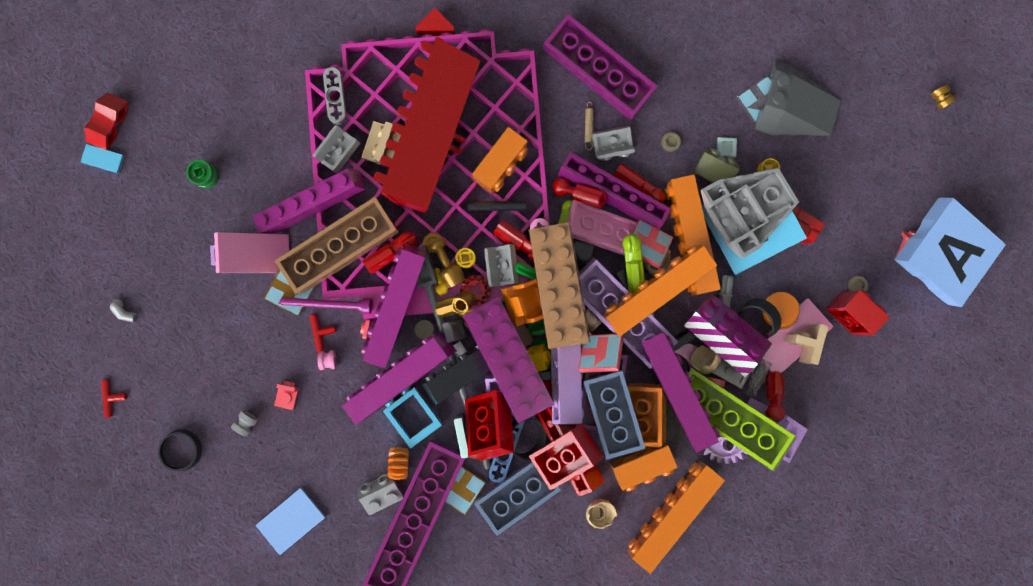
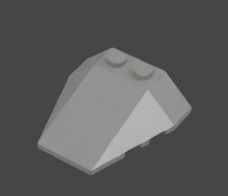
[701,168,799,259]

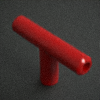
[310,314,336,352]
[101,379,127,418]

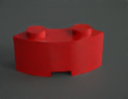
[84,92,128,151]

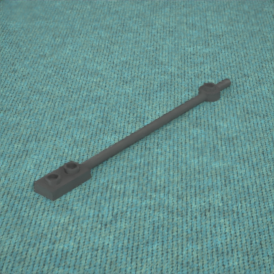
[416,245,491,469]

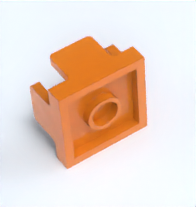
[501,279,544,327]

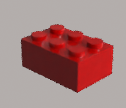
[826,290,890,335]
[465,390,514,461]
[529,423,604,490]

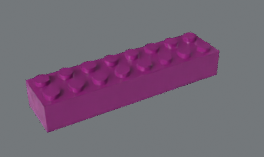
[362,439,466,586]

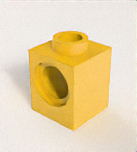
[526,344,551,372]

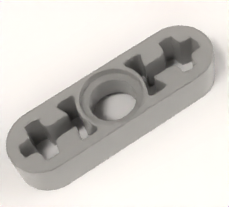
[323,67,347,125]

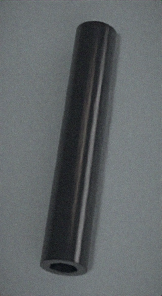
[468,201,526,211]

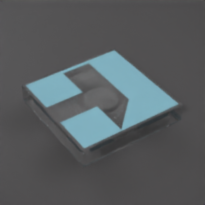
[736,76,771,125]

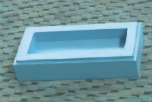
[81,144,125,174]

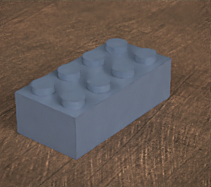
[583,369,645,460]
[474,460,561,536]

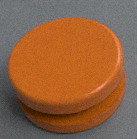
[762,292,800,330]

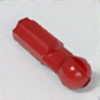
[613,163,665,204]
[552,178,607,208]
[493,220,534,263]
[362,232,417,275]
[765,371,786,423]

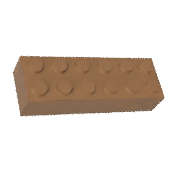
[275,197,399,295]
[529,222,591,349]

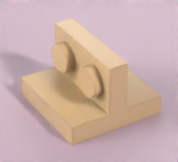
[361,121,401,166]
[784,324,828,365]

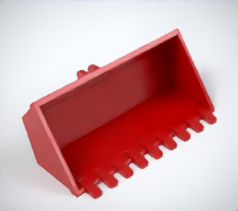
[374,36,480,213]

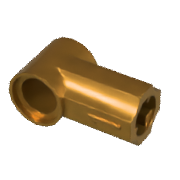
[435,290,476,318]

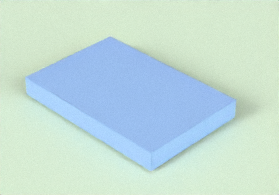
[256,487,326,555]

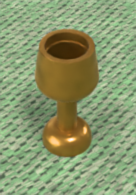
[427,238,465,288]

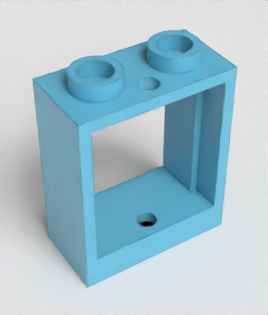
[383,387,443,449]

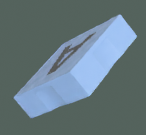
[894,198,1006,307]

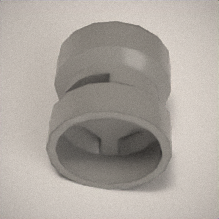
[231,410,258,437]

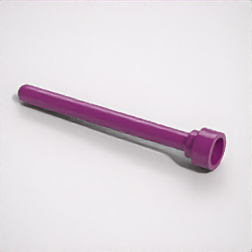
[280,298,373,314]

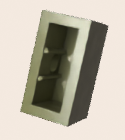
[694,148,740,182]

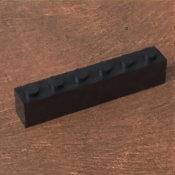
[422,324,534,404]

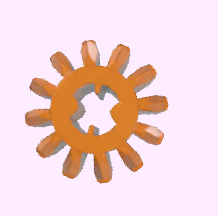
[388,447,409,480]

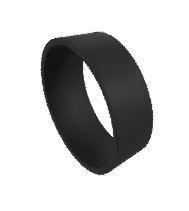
[738,298,781,339]
[512,418,548,460]
[158,430,202,471]

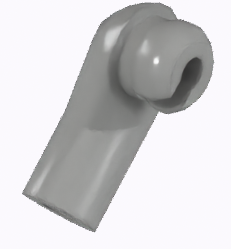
[110,299,137,322]

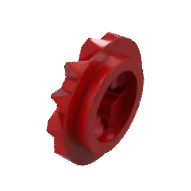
[460,275,491,306]

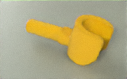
[435,268,448,296]

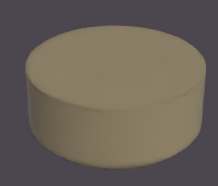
[661,132,681,152]
[847,276,868,291]
[415,320,434,339]

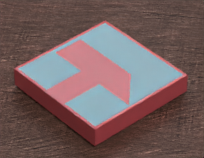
[633,219,673,269]
[579,334,623,372]

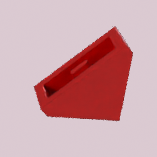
[416,8,455,36]

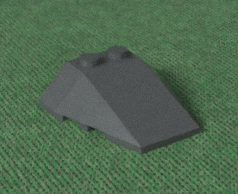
[754,60,841,136]

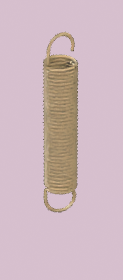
[585,102,594,150]

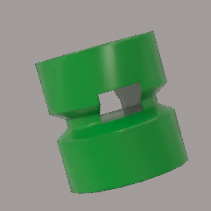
[186,160,219,188]

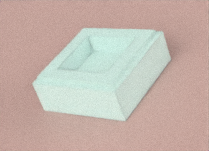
[717,137,737,158]

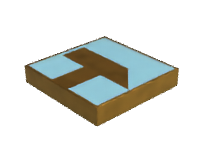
[263,269,315,316]
[445,466,486,515]

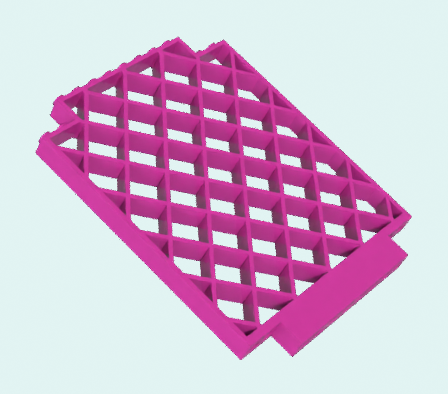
[305,29,550,319]

